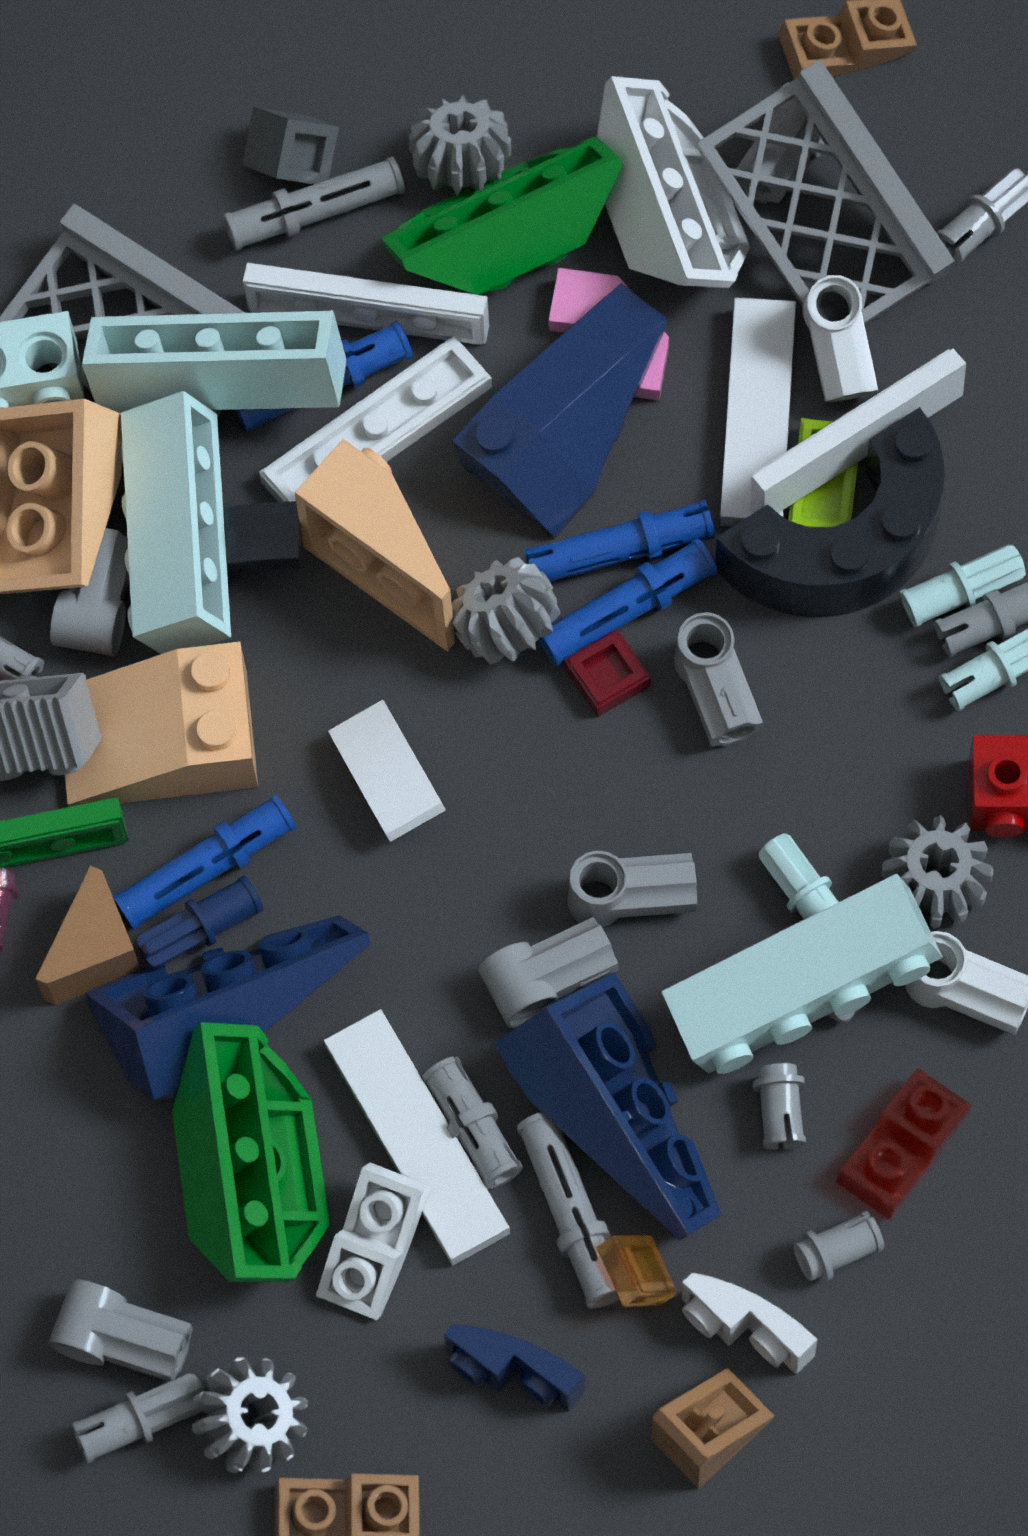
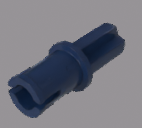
[136,875,264,969]

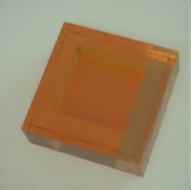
[596,1235,677,1307]

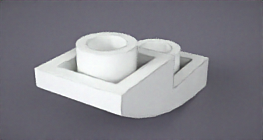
[328,700,446,842]
[316,1162,430,1320]
[682,1273,817,1374]

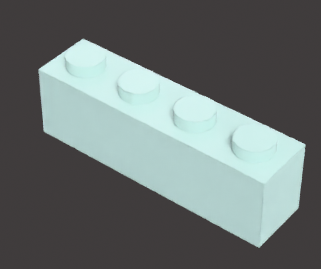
[82,311,346,412]
[121,391,231,654]
[661,873,943,1074]

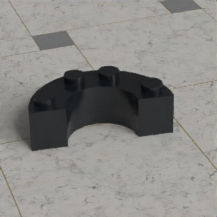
[715,407,945,617]

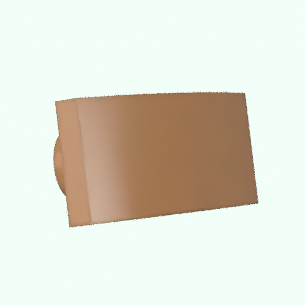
[778,0,917,80]
[275,1473,419,1536]

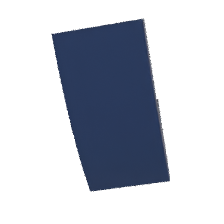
[444,1324,585,1412]

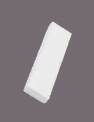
[243,263,489,345]
[720,298,796,527]
[259,336,492,502]
[751,348,966,513]
[324,1009,510,1266]

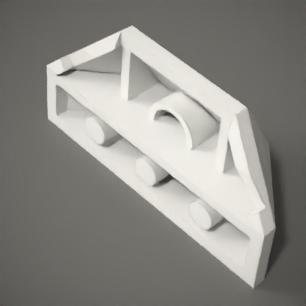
[597,76,750,288]

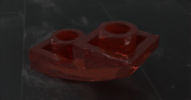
[836,1068,972,1220]

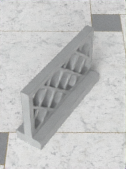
[696,59,955,325]
[0,203,245,417]

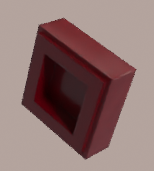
[564,629,651,717]

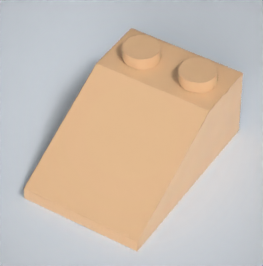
[0,399,122,594]
[294,439,455,652]
[65,642,258,807]

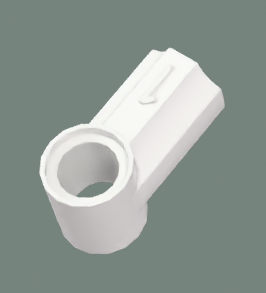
[803,275,878,403]
[905,931,1028,1035]

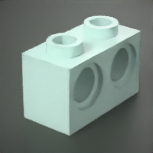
[0,311,85,408]

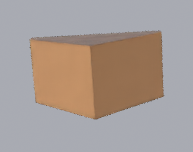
[35,866,140,1005]
[652,1368,774,1489]

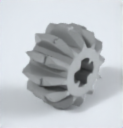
[409,95,511,195]
[452,557,561,664]
[882,815,993,929]
[192,1357,309,1474]

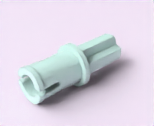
[899,545,1026,627]
[939,628,1028,711]
[759,833,838,920]

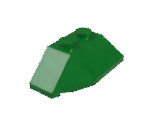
[381,136,622,295]
[172,1022,330,1283]

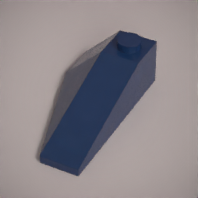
[452,283,668,539]
[85,915,371,1100]
[493,972,722,1240]

